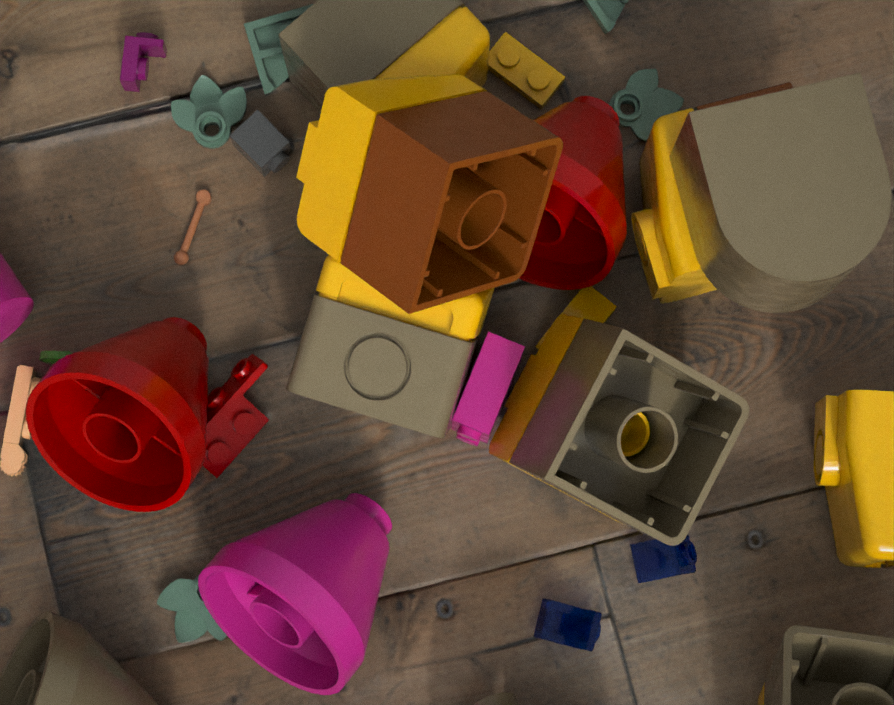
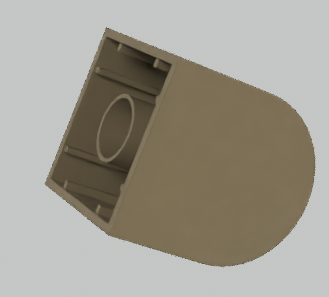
[669,72,892,313]

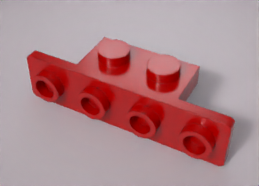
[202,354,269,478]

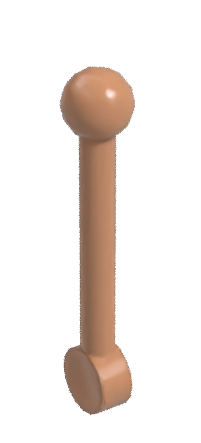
[174,189,212,265]

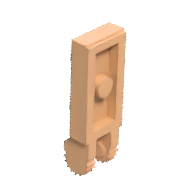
[0,365,41,477]

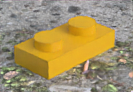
[488,32,565,110]

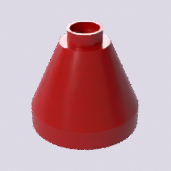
[519,96,627,290]
[26,317,209,512]

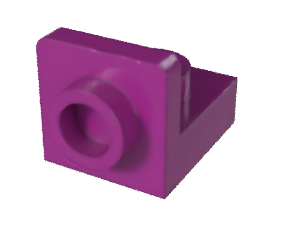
[120,32,167,92]

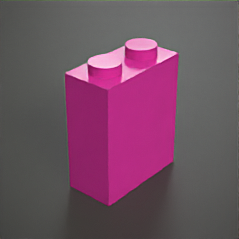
[452,332,525,446]

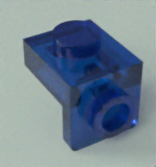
[630,534,697,584]
[533,598,602,651]

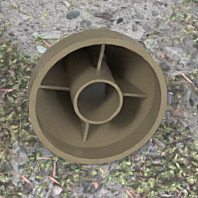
[0,611,159,705]

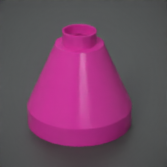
[198,493,392,695]

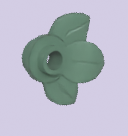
[609,69,684,142]
[171,75,247,149]
[157,575,227,643]

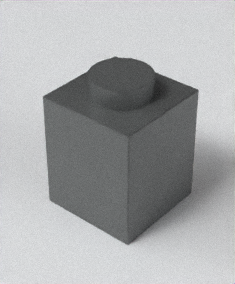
[229,109,292,177]

